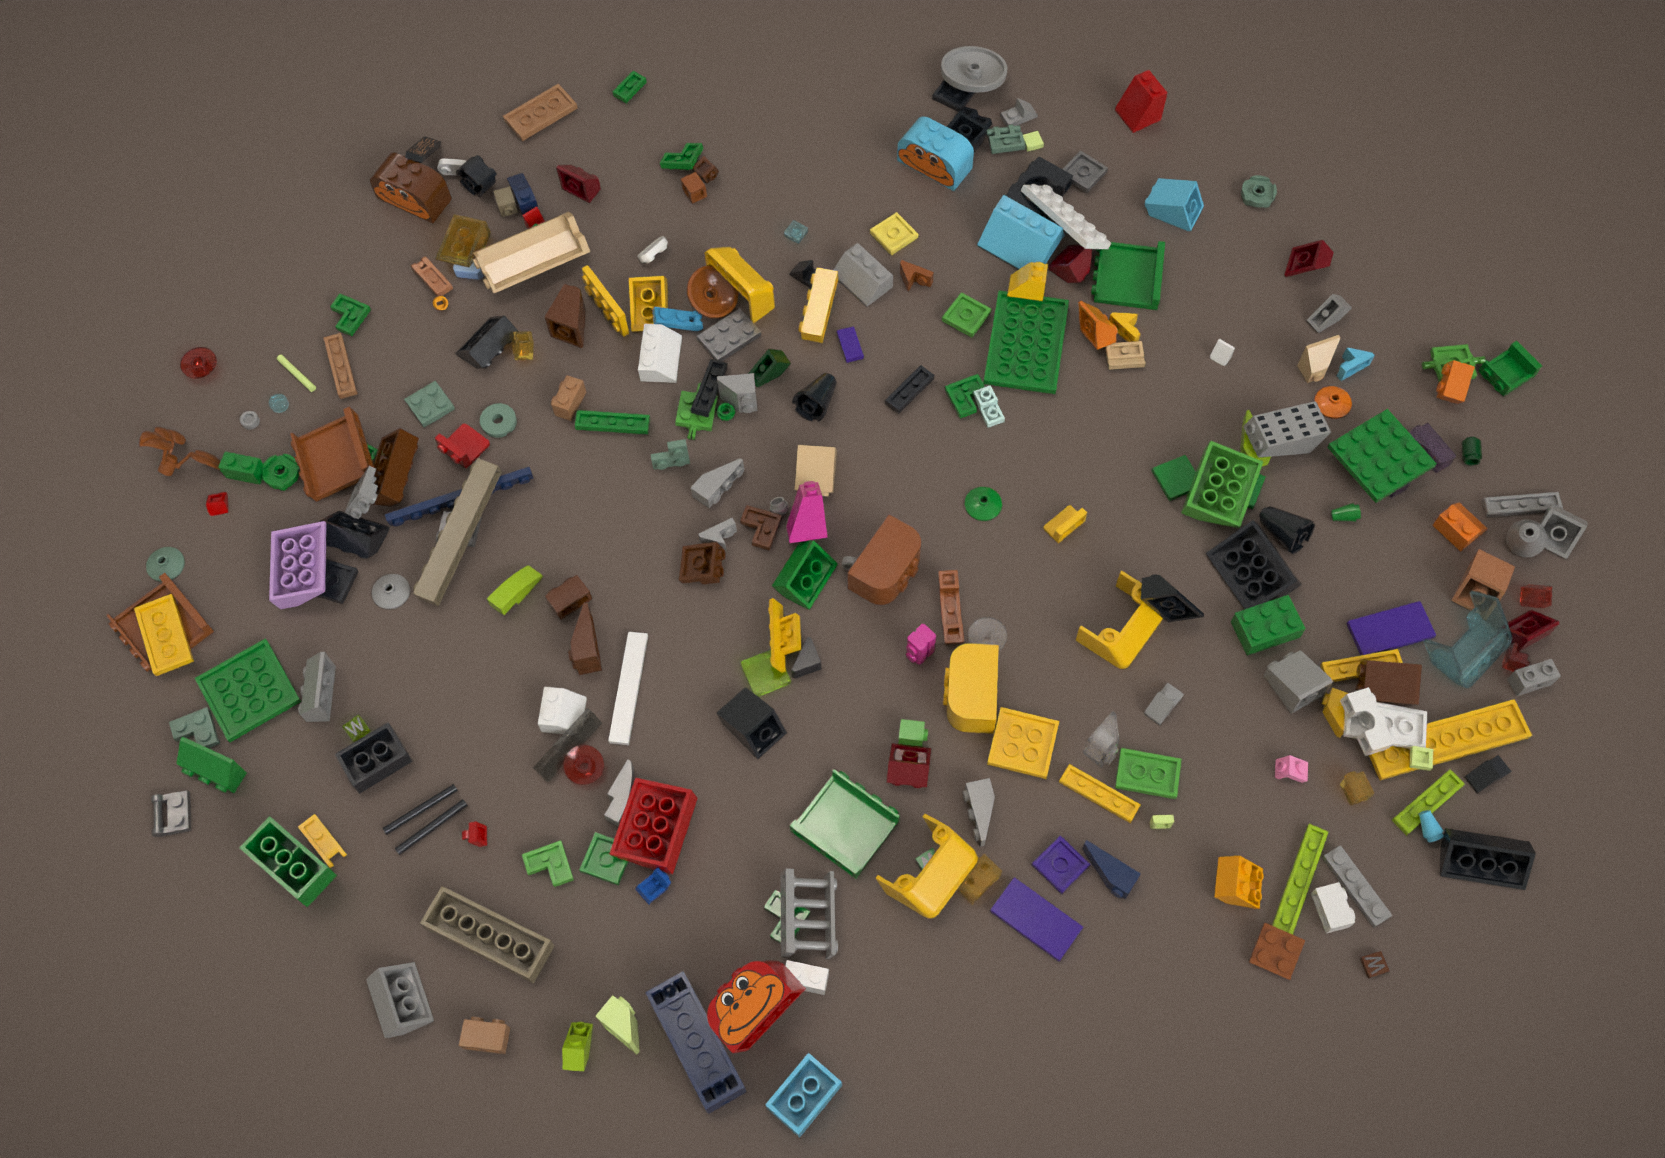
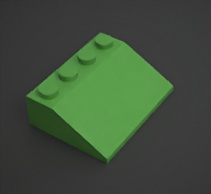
[1181,441,1263,528]

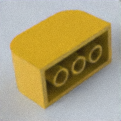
[943,644,999,734]

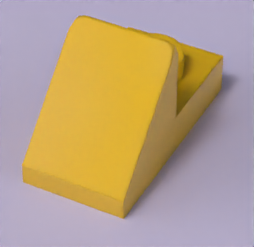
[1109,312,1140,342]

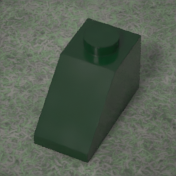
[748,349,791,387]

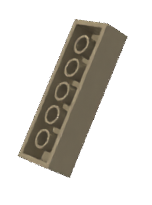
[420,886,555,984]

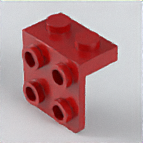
[435,423,490,469]

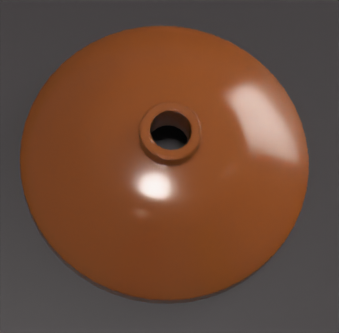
[687,265,739,318]

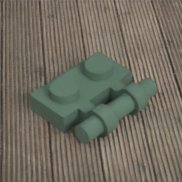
[986,124,1025,154]

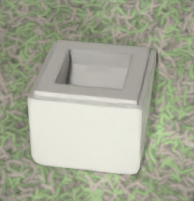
[1210,339,1235,366]

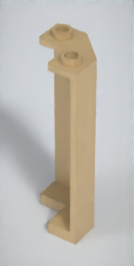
[472,212,590,293]

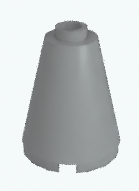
[1506,519,1547,558]

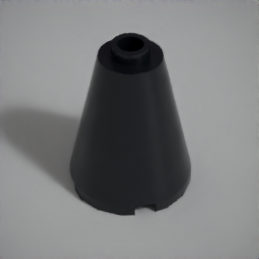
[792,373,837,422]
[1259,506,1315,554]

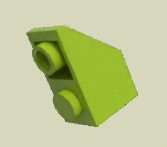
[562,1022,593,1071]

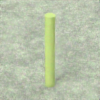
[277,355,316,392]

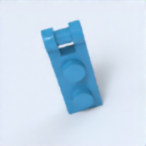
[652,307,703,331]

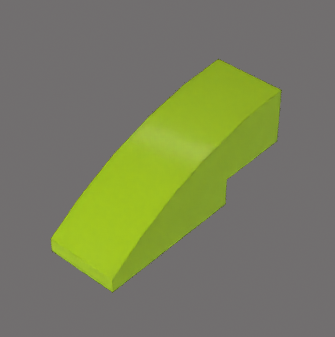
[487,565,543,615]

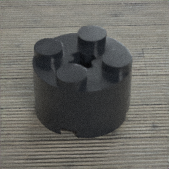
[456,155,497,197]

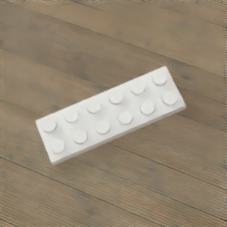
[1021,184,1111,249]

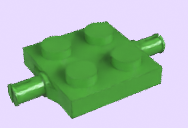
[1422,344,1486,382]
[675,383,718,440]

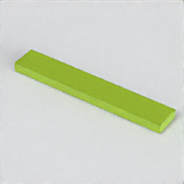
[1272,824,1328,935]

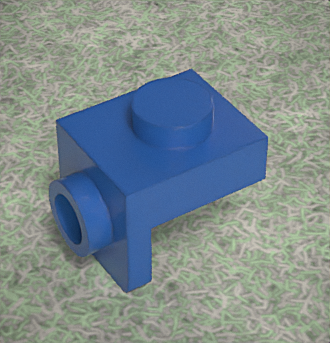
[635,867,671,904]

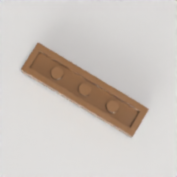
[324,333,358,399]

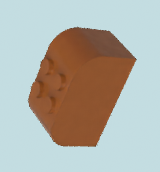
[848,514,921,605]

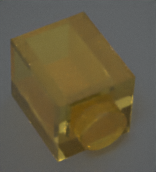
[512,331,534,360]
[1340,771,1374,806]

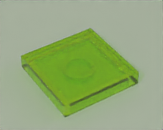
[740,650,791,697]

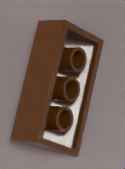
[370,428,419,507]

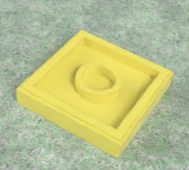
[870,212,918,255]

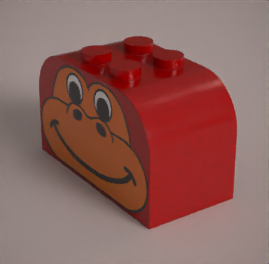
[707,960,806,1053]

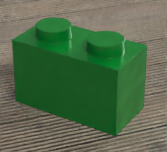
[218,452,263,485]

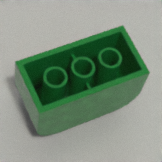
[239,816,337,908]

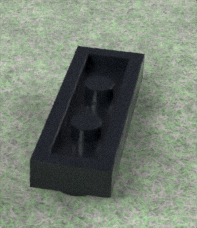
[885,365,935,414]

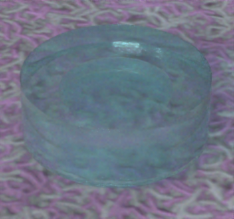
[269,394,289,413]

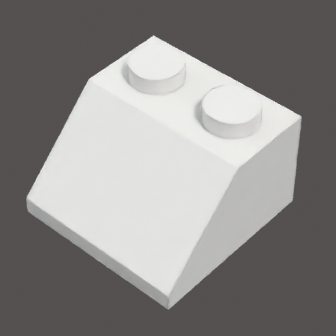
[538,687,587,735]

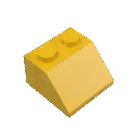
[1007,262,1048,301]

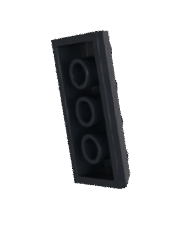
[1440,828,1536,890]

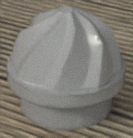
[770,497,788,516]

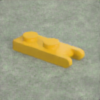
[298,814,347,868]

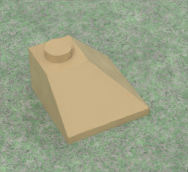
[1297,335,1340,383]

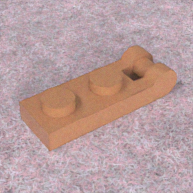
[411,256,453,296]

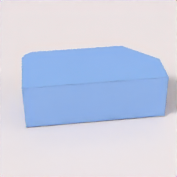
[453,257,484,280]

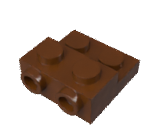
[679,542,726,585]

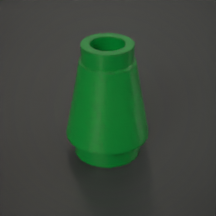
[1331,503,1361,522]

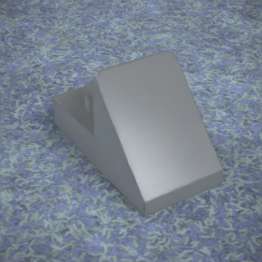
[1000,98,1038,127]
[698,518,737,552]
[1144,683,1184,726]

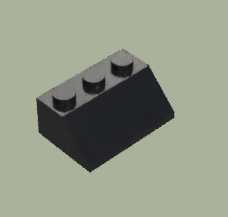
[455,315,519,369]
[320,510,390,558]
[1141,574,1204,623]

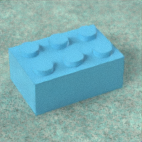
[765,1053,842,1138]

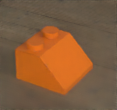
[1078,301,1118,350]
[1432,502,1488,552]

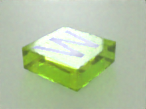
[342,714,371,742]

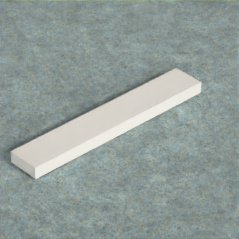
[608,632,648,745]

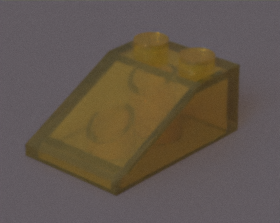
[436,214,491,267]

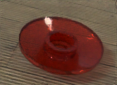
[180,347,217,379]
[563,745,604,785]

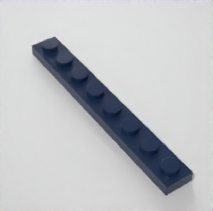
[385,467,534,526]

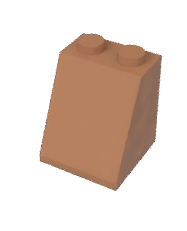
[1451,549,1515,619]

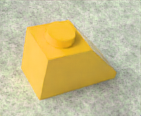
[1321,688,1349,738]

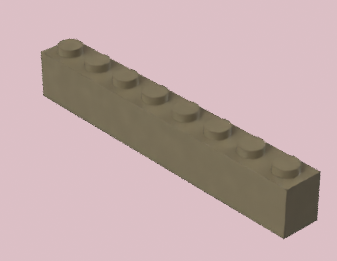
[413,458,502,607]

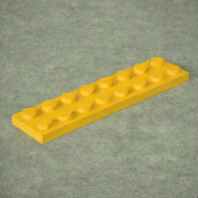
[1369,699,1532,780]

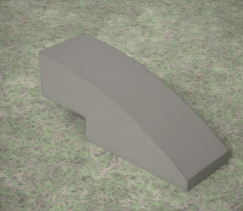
[604,759,634,827]

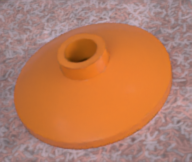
[1314,386,1352,419]

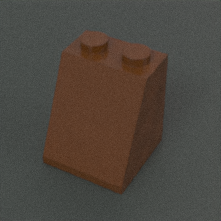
[545,284,586,348]
[1355,660,1422,707]

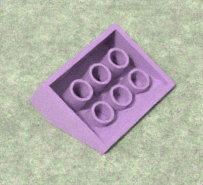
[269,521,326,609]

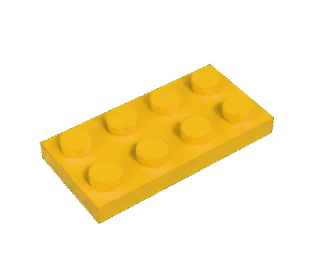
[582,265,629,337]
[134,594,194,676]

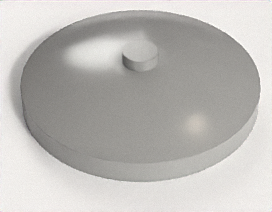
[941,46,1007,93]

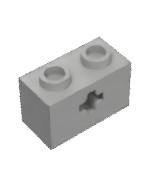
[1507,659,1561,697]

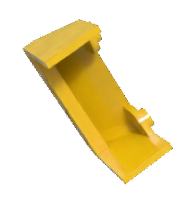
[704,247,775,323]
[1075,571,1163,669]
[876,814,978,918]

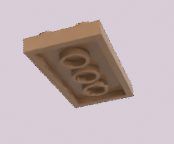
[503,84,578,141]

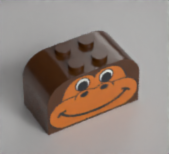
[370,152,452,224]

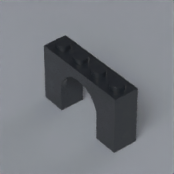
[999,156,1073,217]

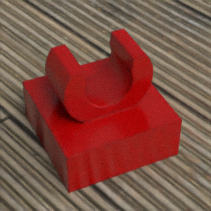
[462,821,487,847]

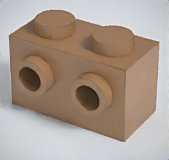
[551,375,586,421]
[459,1017,510,1054]

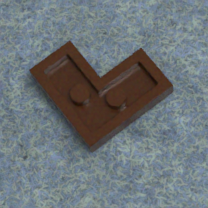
[740,505,782,551]

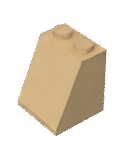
[795,445,837,497]

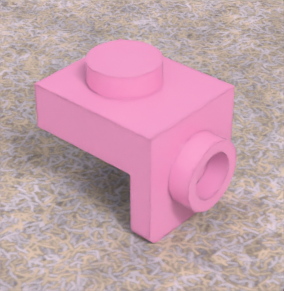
[1275,755,1308,783]

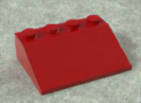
[609,778,698,875]

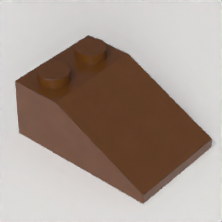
[568,603,602,675]

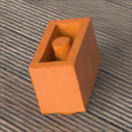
[1436,360,1475,404]

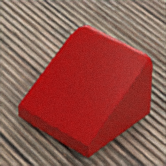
[522,207,545,229]
[206,492,229,516]

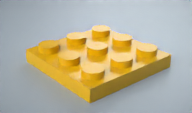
[987,707,1059,779]

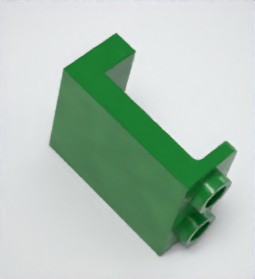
[1479,340,1542,397]

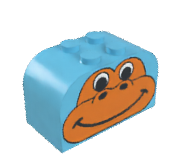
[897,117,974,191]

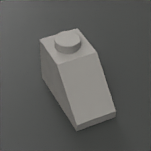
[1307,294,1352,333]

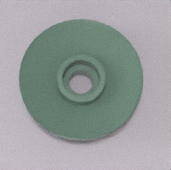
[146,547,185,582]

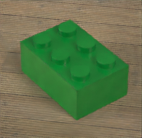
[1231,595,1306,656]

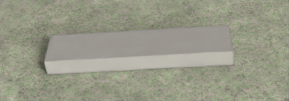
[1482,492,1563,517]

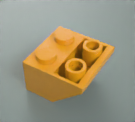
[1214,855,1264,909]

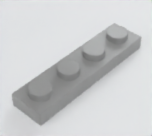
[1322,845,1393,928]

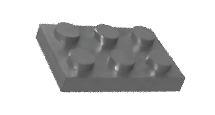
[697,308,761,362]

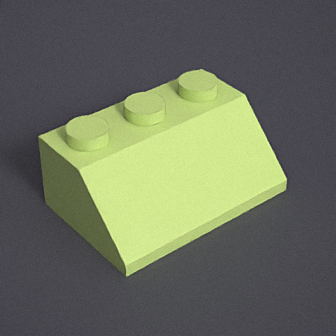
[595,995,640,1055]

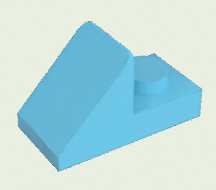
[1337,348,1375,381]

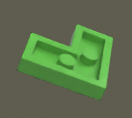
[522,840,574,887]

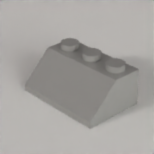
[833,243,893,307]
[298,652,336,722]
[366,962,434,1038]

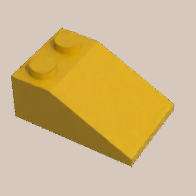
[629,276,668,332]

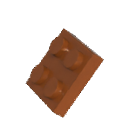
[1249,923,1305,980]

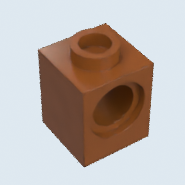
[681,172,707,204]

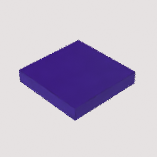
[1031,835,1090,894]

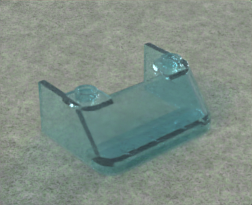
[1423,591,1512,688]

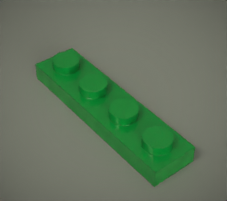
[575,410,650,434]

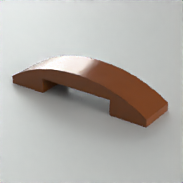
[938,570,964,644]

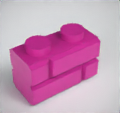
[906,624,936,665]

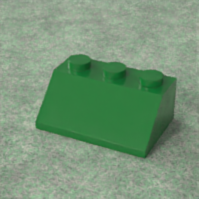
[772,540,838,609]
[176,736,247,794]

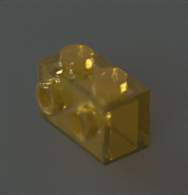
[957,854,1002,905]

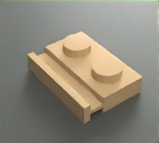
[1105,341,1146,370]

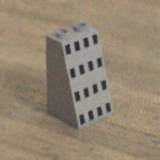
[1243,402,1331,458]

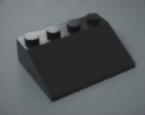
[1206,519,1302,609]

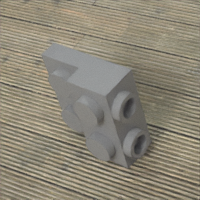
[344,466,378,519]

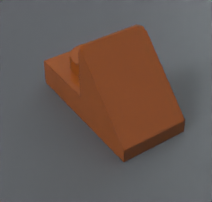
[900,260,934,291]

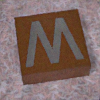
[1360,951,1390,979]

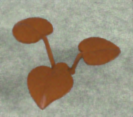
[139,427,220,476]

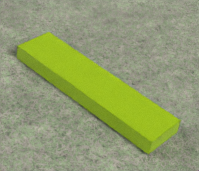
[1392,769,1465,836]

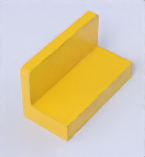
[1043,505,1088,543]

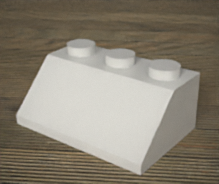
[638,324,682,383]

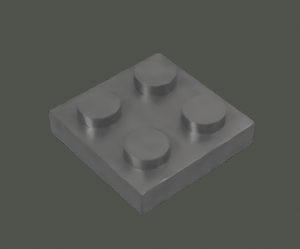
[1063,150,1108,193]

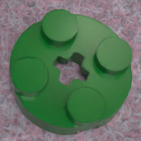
[262,454,301,491]

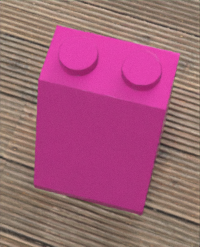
[786,481,828,543]

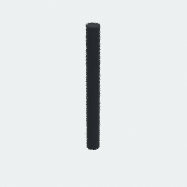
[383,784,458,835]
[395,799,468,855]

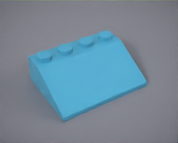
[977,195,1065,269]

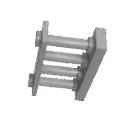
[780,868,838,959]

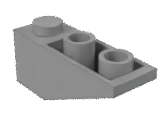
[691,458,744,509]
[962,778,995,847]

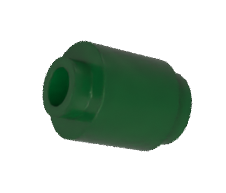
[1461,436,1482,466]

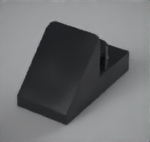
[789,260,816,289]
[1464,755,1512,794]

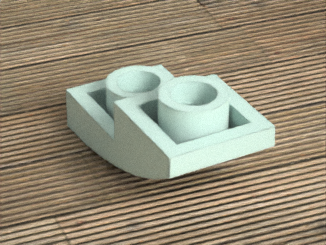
[973,385,1005,428]

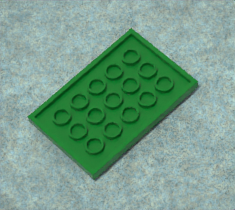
[983,290,1069,394]

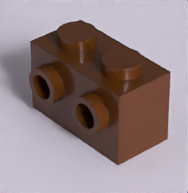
[545,575,592,620]

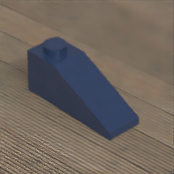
[507,173,538,215]
[1082,840,1141,899]

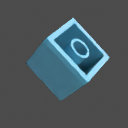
[1145,178,1204,231]

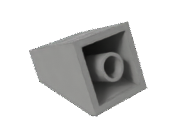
[1264,650,1333,714]

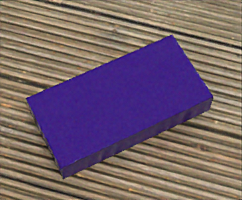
[837,326,864,363]

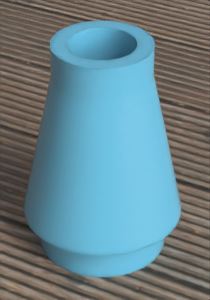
[1418,810,1444,842]

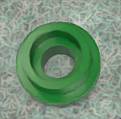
[717,403,735,421]

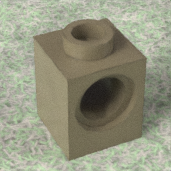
[493,187,518,217]

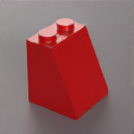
[1115,70,1167,133]

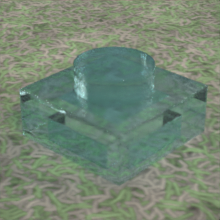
[784,220,808,244]

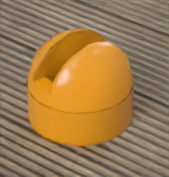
[432,296,448,310]

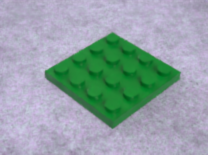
[1327,409,1437,503]
[195,638,302,742]

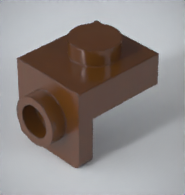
[693,156,719,183]

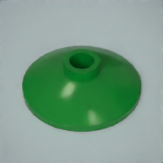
[965,487,1002,521]

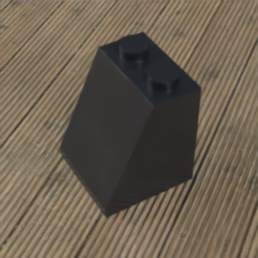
[716,687,787,759]

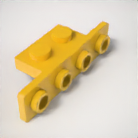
[768,598,801,673]

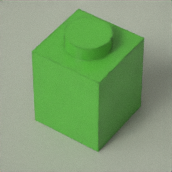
[898,719,928,747]

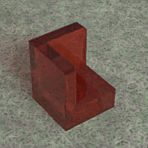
[1520,584,1552,608]
[1502,642,1530,672]

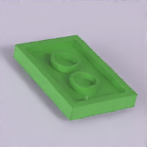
[1115,748,1182,799]

